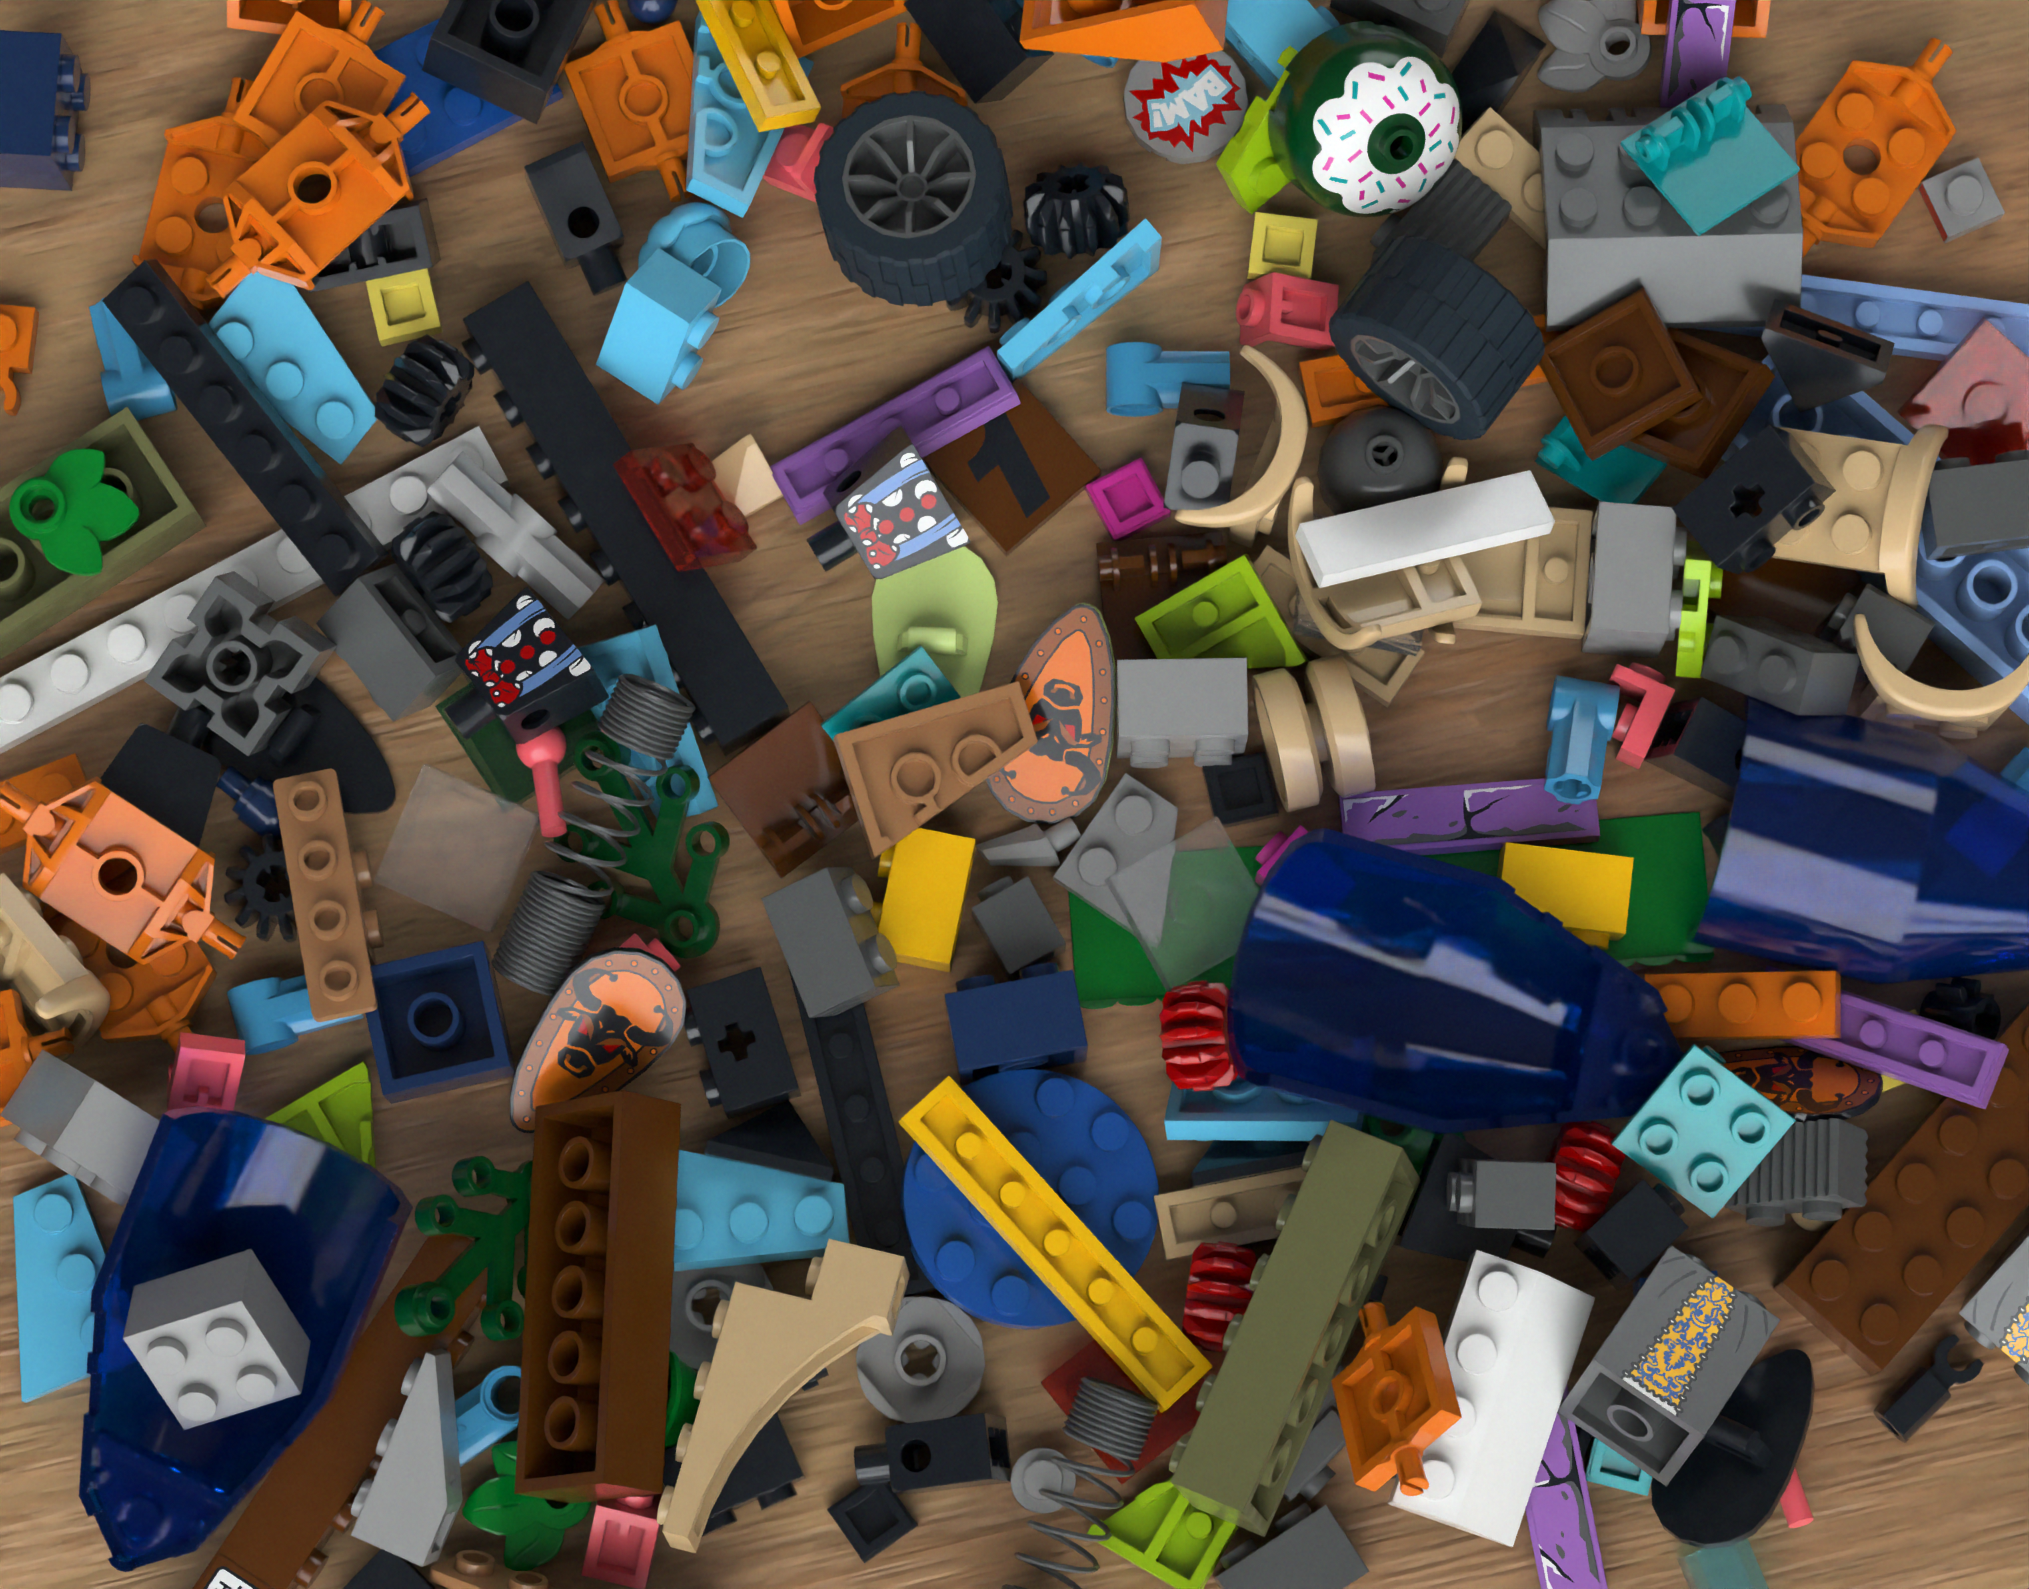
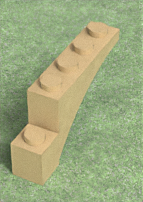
[657,1239,910,1553]

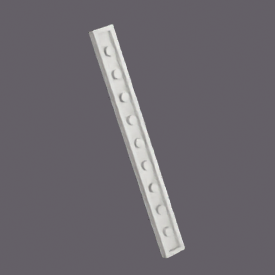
[0,426,510,754]

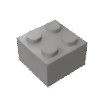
[1581,502,1687,658]
[1116,658,1249,768]
[0,1049,193,1209]
[123,1249,311,1430]

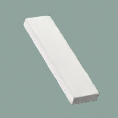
[1295,470,1555,588]

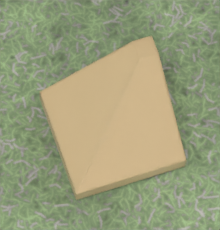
[698,433,783,527]

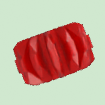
[1159,980,1243,1092]
[1545,1117,1626,1232]
[1182,1241,1258,1353]

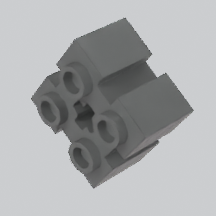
[144,571,337,756]

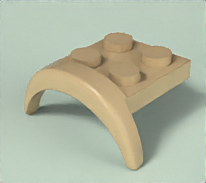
[1175,345,1309,548]
[1762,424,1948,611]
[1428,457,1593,645]
[1288,476,1483,650]
[1853,614,2029,739]
[0,873,111,1062]

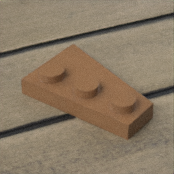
[833,681,1038,861]

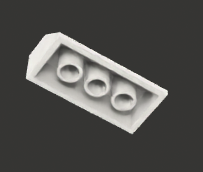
[1387,1250,1595,1547]

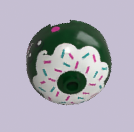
[1268,21,1463,217]

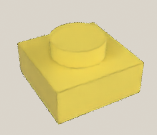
[1247,212,1318,280]
[366,268,443,347]

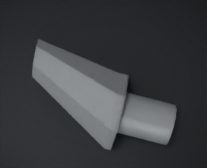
[976,817,1081,866]

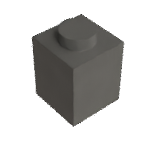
[972,876,1066,982]

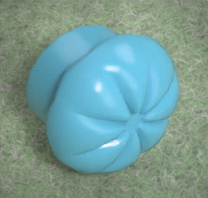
[638,202,750,308]

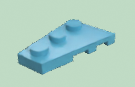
[686,11,814,218]
[997,218,1162,383]
[208,271,377,465]
[577,624,718,819]
[1164,1036,1375,1141]
[674,1150,850,1272]
[13,1174,136,1403]

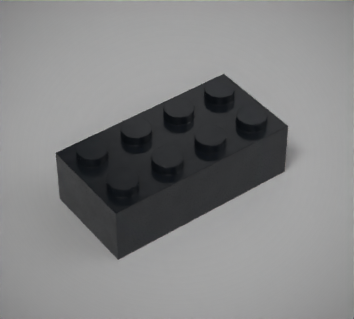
[422,0,597,124]

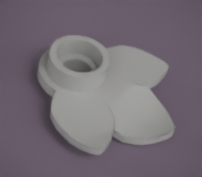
[1537,0,1652,93]

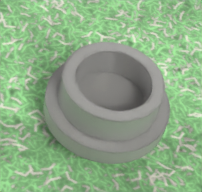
[1011,1448,1076,1514]

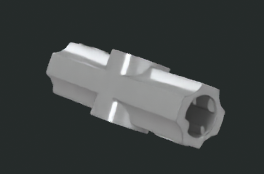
[426,451,605,620]

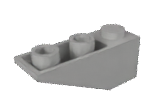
[351,1348,463,1567]

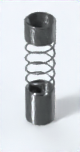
[491,674,695,996]
[1002,1376,1160,1589]

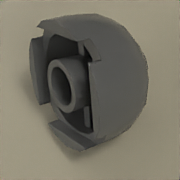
[1317,405,1444,515]

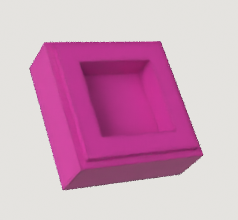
[1085,457,1171,541]

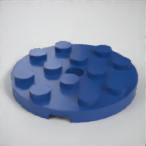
[900,1069,1159,1330]

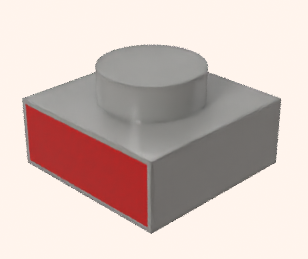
[1918,157,2005,244]

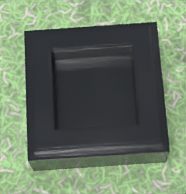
[1202,752,1279,830]
[827,1482,918,1563]

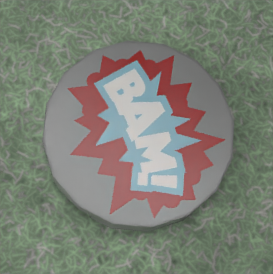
[1123,51,1248,164]

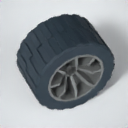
[814,90,1013,307]
[1329,236,1545,440]

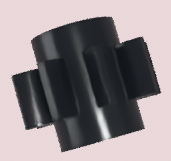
[1919,976,2001,1040]

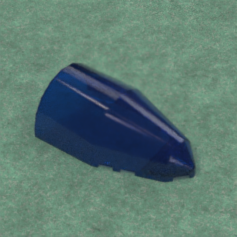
[1686,694,2029,985]
[1227,828,1687,1134]
[79,1106,413,1572]

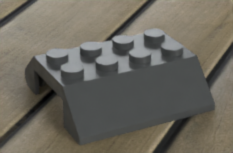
[1532,104,1803,332]

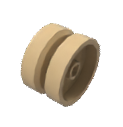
[1252,654,1376,812]

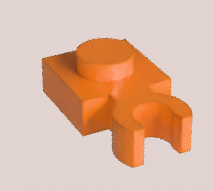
[0,304,39,416]

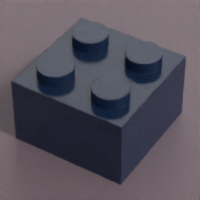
[0,30,91,191]
[366,941,516,1104]
[944,963,1088,1086]

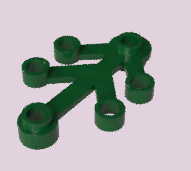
[553,729,730,959]
[394,1156,533,1341]

